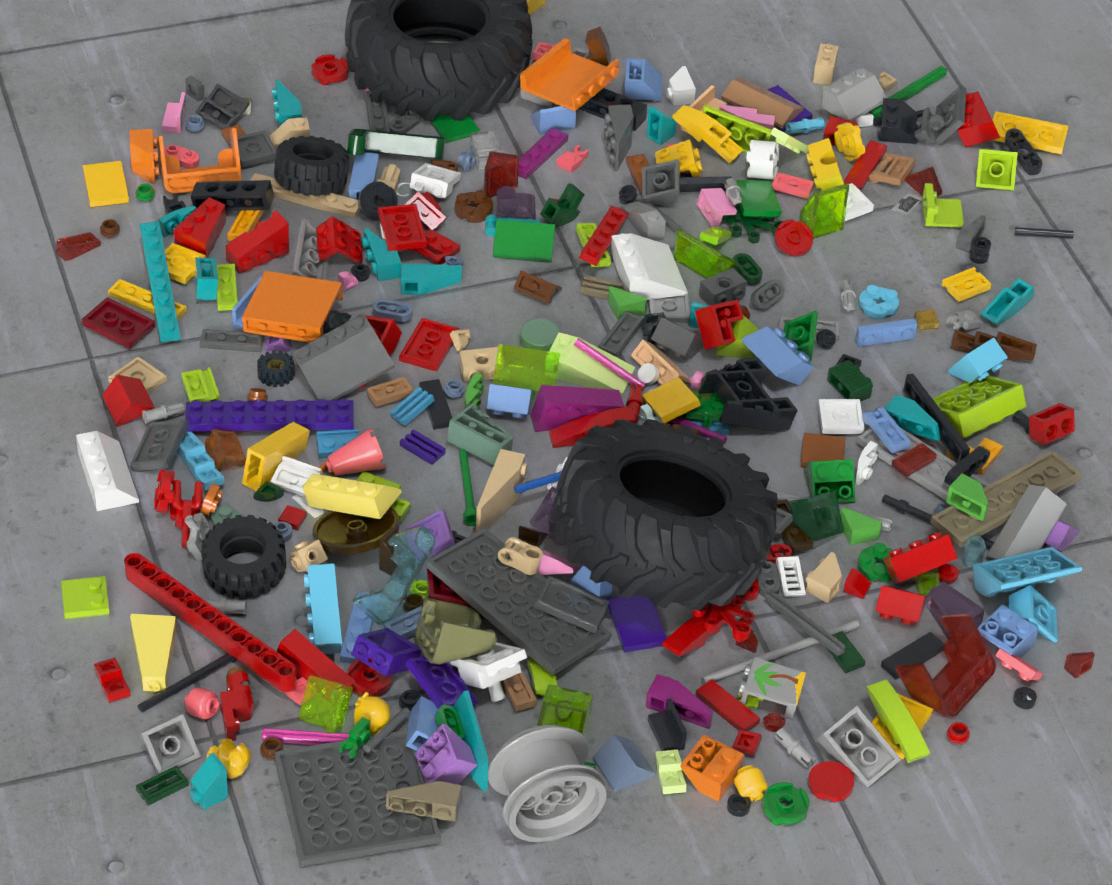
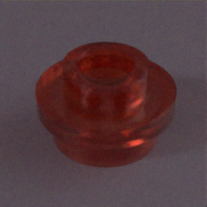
[763,712,786,732]

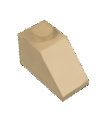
[270,117,310,150]

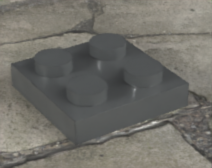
[229,130,276,167]

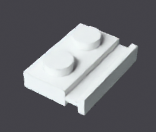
[270,456,323,497]

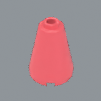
[325,428,387,476]

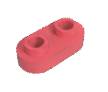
[164,144,199,169]

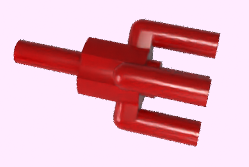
[170,480,203,548]

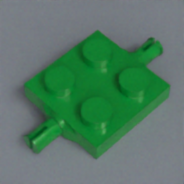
[686,391,725,428]

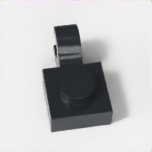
[641,312,666,344]

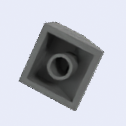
[651,317,704,359]

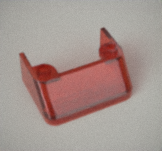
[895,613,996,717]

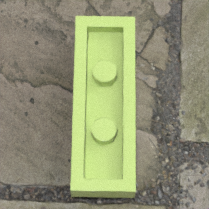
[770,128,809,154]

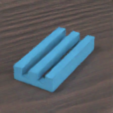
[390,387,435,426]

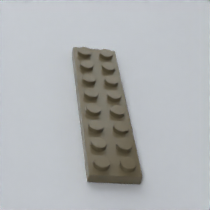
[930,450,1082,548]

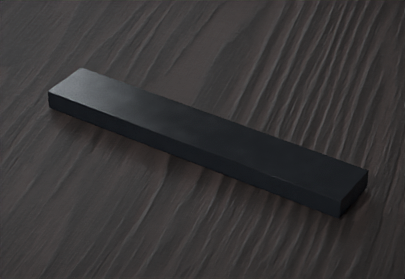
[903,373,970,463]

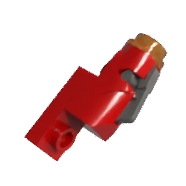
[220,667,259,741]

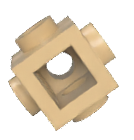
[289,539,328,574]

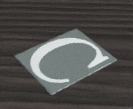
[397,180,414,199]

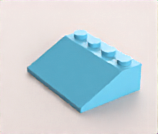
[973,547,1082,597]

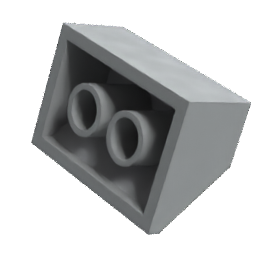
[822,67,887,121]

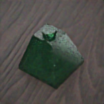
[789,490,844,541]

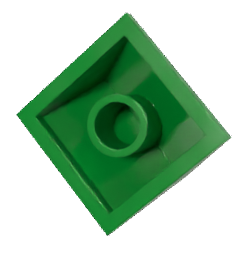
[784,310,818,361]

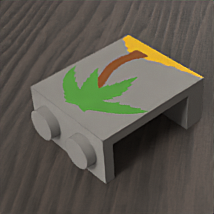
[738,657,806,720]

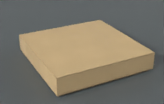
[108,356,167,394]

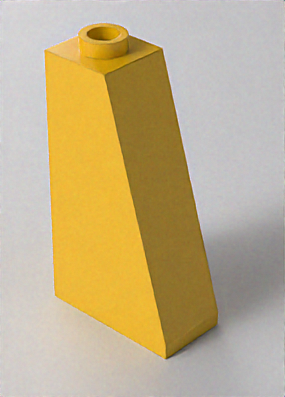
[242,422,310,491]

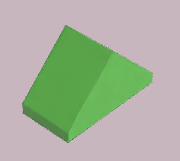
[608,286,647,320]
[839,507,882,545]

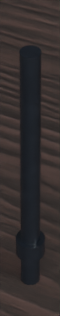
[882,494,995,549]
[138,652,237,713]

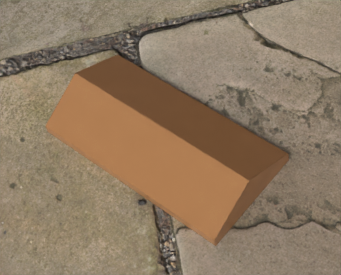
[721,78,804,128]

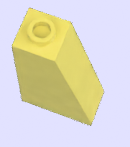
[130,614,177,692]

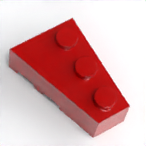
[957,91,1000,147]
[174,197,226,258]
[225,210,289,274]
[884,532,958,583]

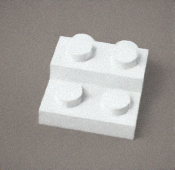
[410,163,461,198]

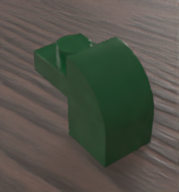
[540,183,585,226]

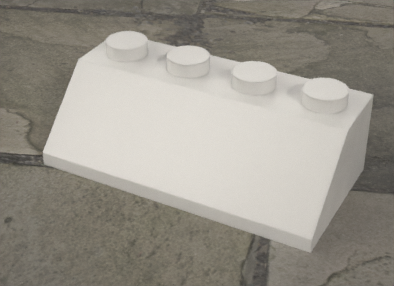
[76,431,139,511]

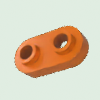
[200,483,223,516]

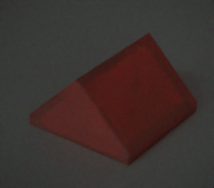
[484,151,519,198]

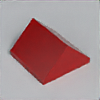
[102,375,155,427]

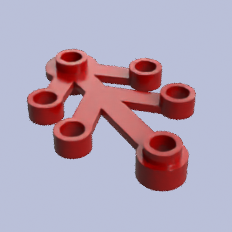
[692,597,755,642]

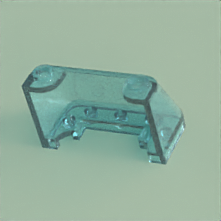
[352,525,435,625]

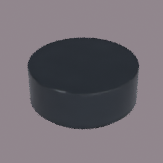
[727,793,751,817]

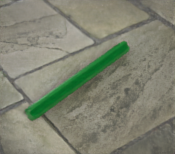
[869,66,947,119]

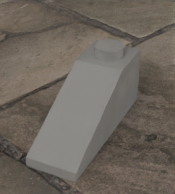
[621,201,666,241]

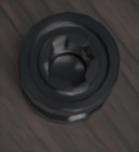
[969,237,991,264]

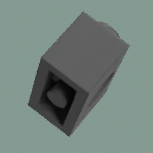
[699,268,747,305]

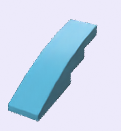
[177,431,225,491]

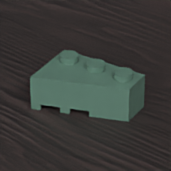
[447,402,514,465]

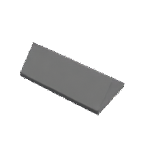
[292,219,330,280]
[986,485,1067,560]

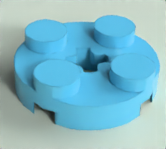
[858,285,899,319]

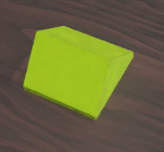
[976,149,1018,191]
[717,315,759,358]

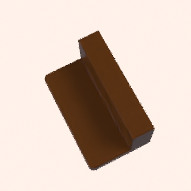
[513,271,562,304]

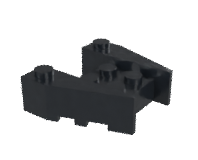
[698,358,798,431]

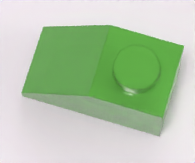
[946,473,989,521]

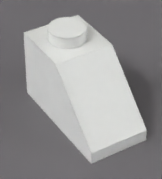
[666,66,696,106]

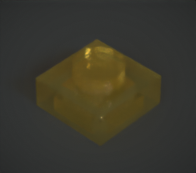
[914,310,939,331]

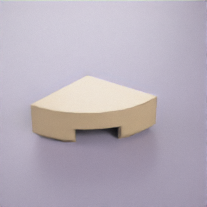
[878,71,897,92]
[449,329,471,352]

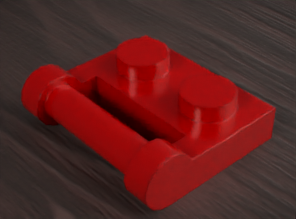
[408,229,460,265]

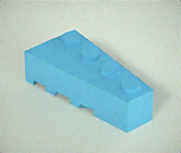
[303,564,342,654]

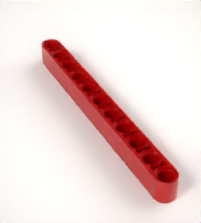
[124,553,297,692]

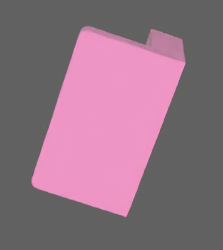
[696,188,737,227]

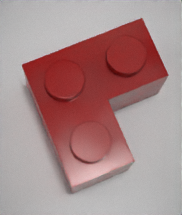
[695,300,744,350]

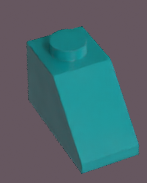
[646,106,676,145]
[195,257,218,301]
[189,753,228,810]

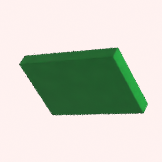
[429,114,480,144]
[736,180,782,217]
[493,220,555,262]

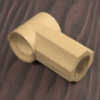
[377,164,401,194]

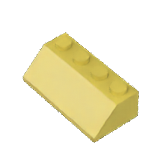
[302,474,402,519]

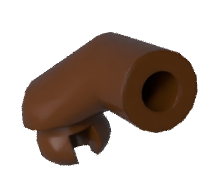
[431,159,458,172]

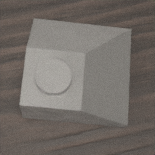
[141,714,201,774]

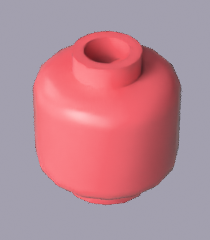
[184,687,220,720]

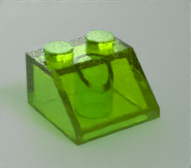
[537,684,593,735]

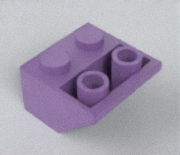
[415,724,477,784]

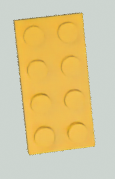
[993,111,1069,154]

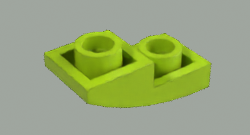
[527,658,558,696]

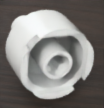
[747,140,779,180]

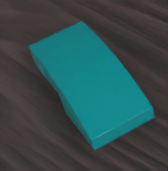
[158,206,197,238]

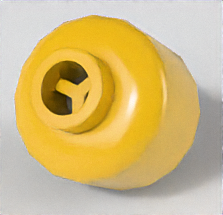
[734,765,768,802]

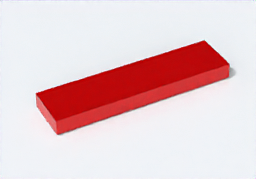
[843,140,888,191]

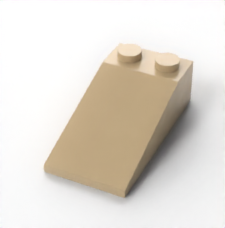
[476,449,528,532]

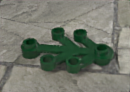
[722,206,783,244]

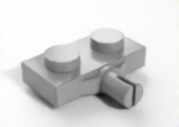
[184,513,212,560]

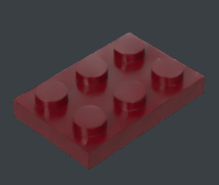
[81,297,156,349]

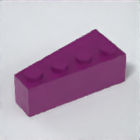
[530,385,624,432]

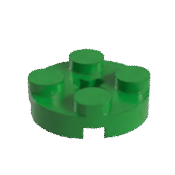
[858,543,892,583]
[762,782,809,826]

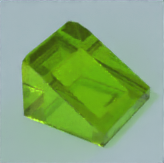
[915,573,939,595]

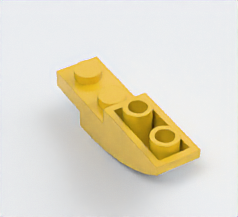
[672,105,743,164]

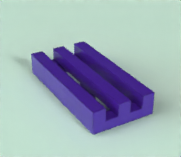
[400,429,446,465]

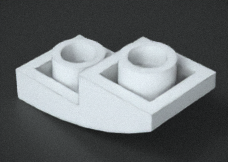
[855,441,878,486]

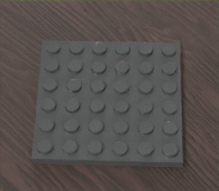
[275,730,441,867]

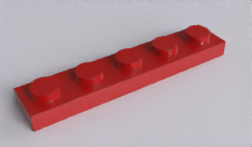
[579,205,628,266]

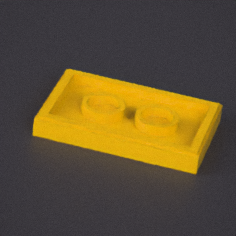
[83,161,129,207]
[642,377,701,423]
[872,693,933,759]

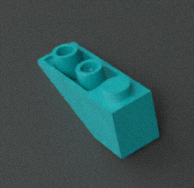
[272,80,302,127]
[361,228,401,281]
[401,264,462,295]

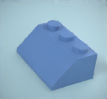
[741,326,814,386]

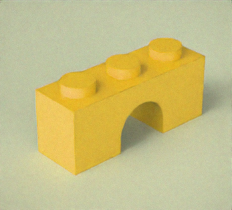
[806,138,845,194]

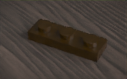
[777,499,813,554]

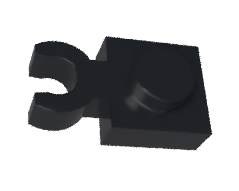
[163,193,186,214]

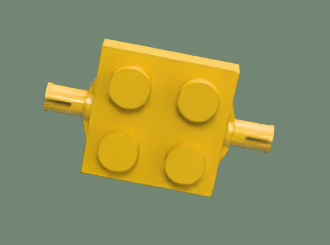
[165,243,206,285]

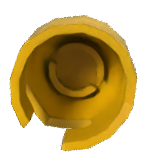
[354,692,391,736]

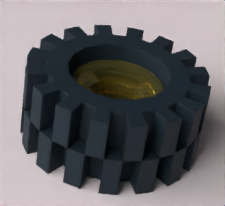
[257,350,295,387]

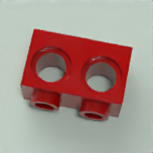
[1029,403,1075,445]

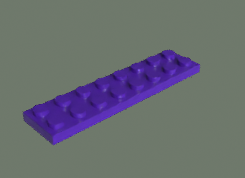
[185,399,354,432]

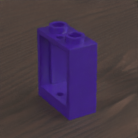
[351,628,421,676]

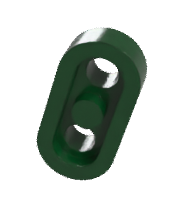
[732,253,763,284]

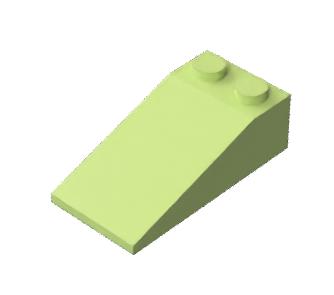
[545,332,635,396]

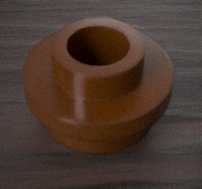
[100,219,120,237]
[260,737,283,759]

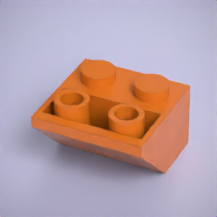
[130,129,159,184]
[680,735,744,802]

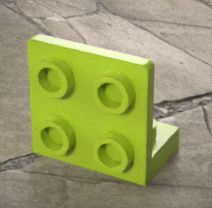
[922,183,964,227]

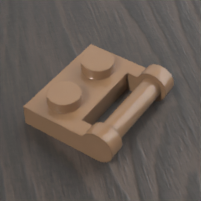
[869,153,915,186]

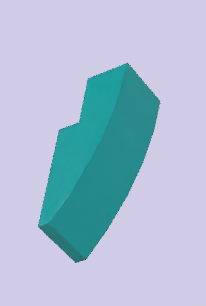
[980,278,1035,326]

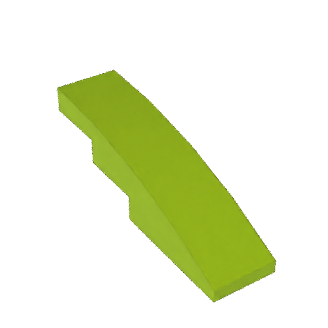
[866,679,931,763]

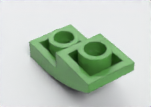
[465,372,484,410]

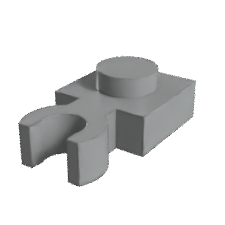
[946,310,982,330]

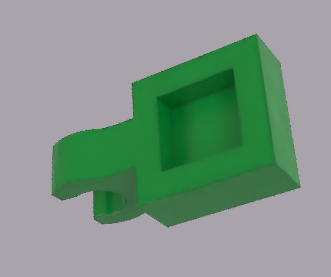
[340,717,371,758]

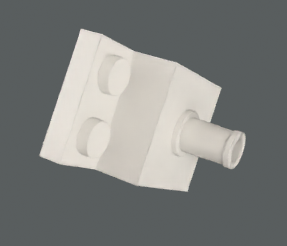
[449,642,527,702]

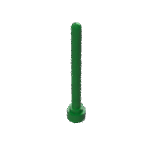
[459,449,477,526]

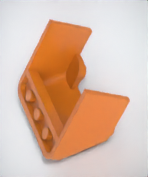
[157,128,242,193]

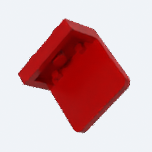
[316,216,363,264]

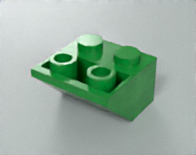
[806,459,855,503]

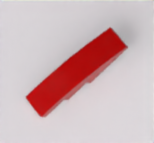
[549,406,636,448]
[662,605,735,657]

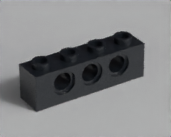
[579,88,647,131]
[190,180,275,211]

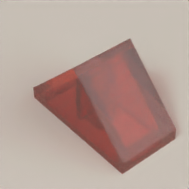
[904,166,943,197]

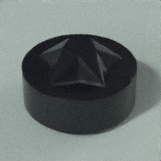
[1013,687,1037,709]

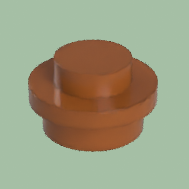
[247,388,268,401]

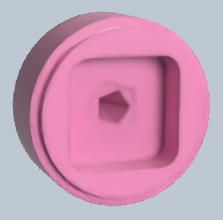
[690,371,705,391]

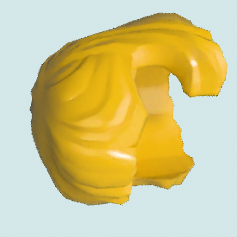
[206,738,251,779]

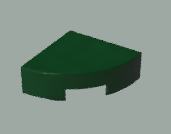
[253,481,284,502]

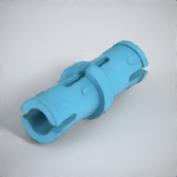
[786,117,825,135]

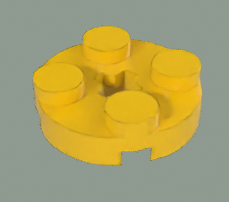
[834,122,865,161]

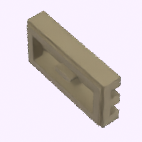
[579,276,623,300]

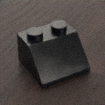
[880,98,918,144]

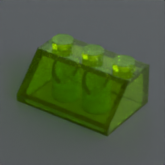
[674,228,735,279]
[493,344,560,392]

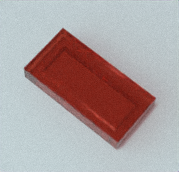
[891,443,937,477]

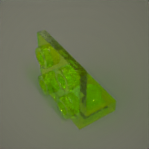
[298,675,353,734]

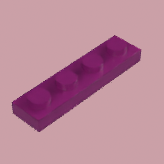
[510,128,568,179]

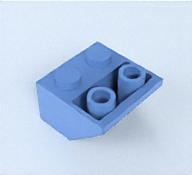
[624,58,662,101]
[976,604,1038,657]

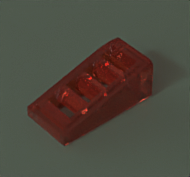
[56,232,101,261]

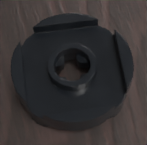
[358,181,398,221]

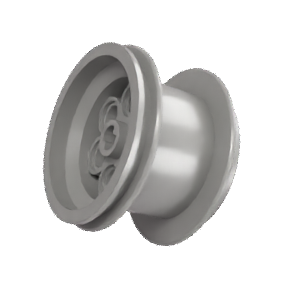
[488,725,607,842]

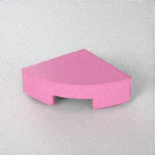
[338,271,359,292]

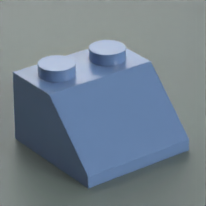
[487,384,535,418]

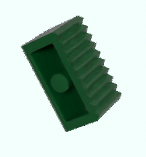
[827,360,873,401]

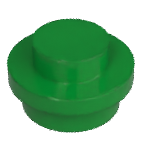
[135,184,155,201]

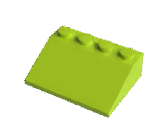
[932,376,1027,438]

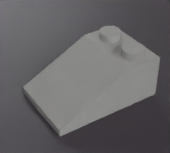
[817,706,901,788]

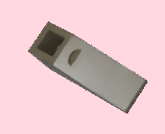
[386,781,462,822]

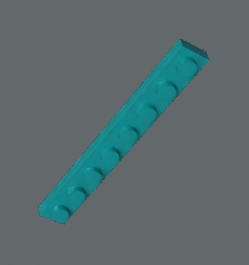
[139,221,181,343]

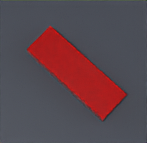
[695,679,760,731]

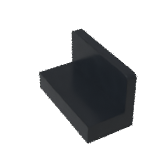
[648,699,687,751]

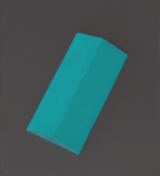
[453,691,489,791]

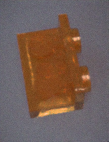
[205,429,246,472]

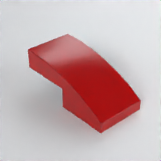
[94,658,131,702]

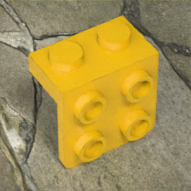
[655,139,704,177]

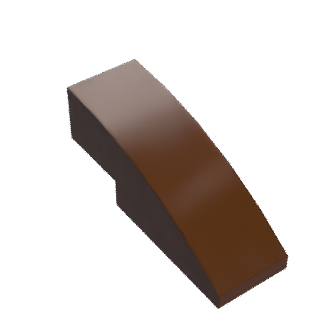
[585,27,611,85]

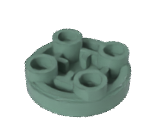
[520,318,561,354]

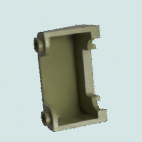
[415,597,497,664]

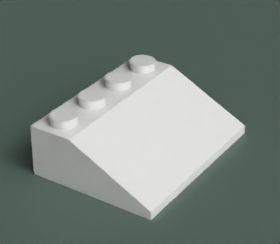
[611,233,688,300]

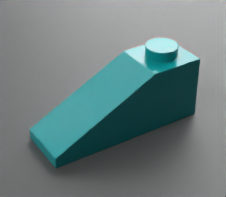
[884,395,940,441]

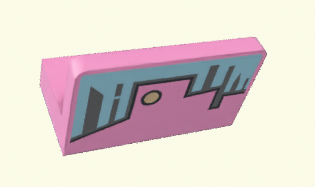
[162,92,187,133]

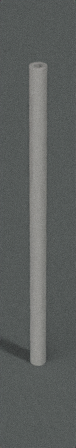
[701,620,860,685]

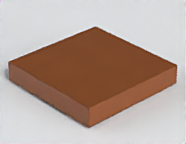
[800,433,846,468]

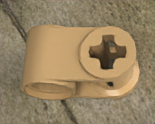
[498,537,543,575]

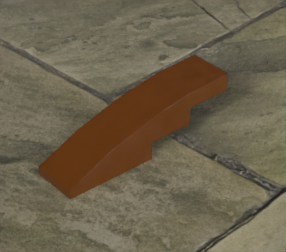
[950,330,1037,360]

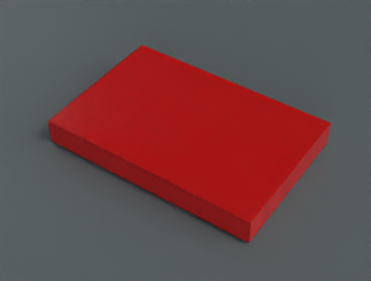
[378,204,427,251]
[399,318,459,372]

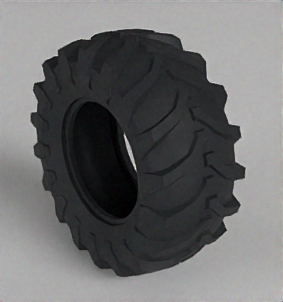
[345,0,533,122]
[553,419,777,610]

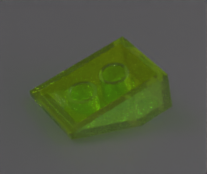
[799,183,849,239]

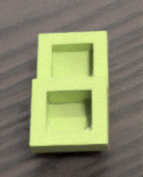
[655,750,686,794]

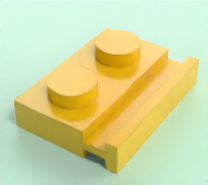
[942,267,991,302]

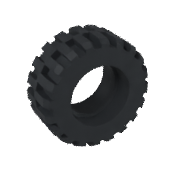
[274,136,349,196]
[201,515,287,599]

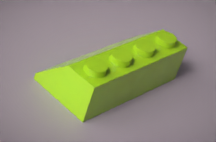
[703,105,778,154]

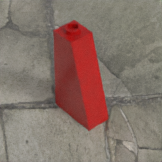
[276,629,355,706]

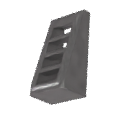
[956,215,986,253]

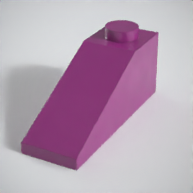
[646,674,713,729]

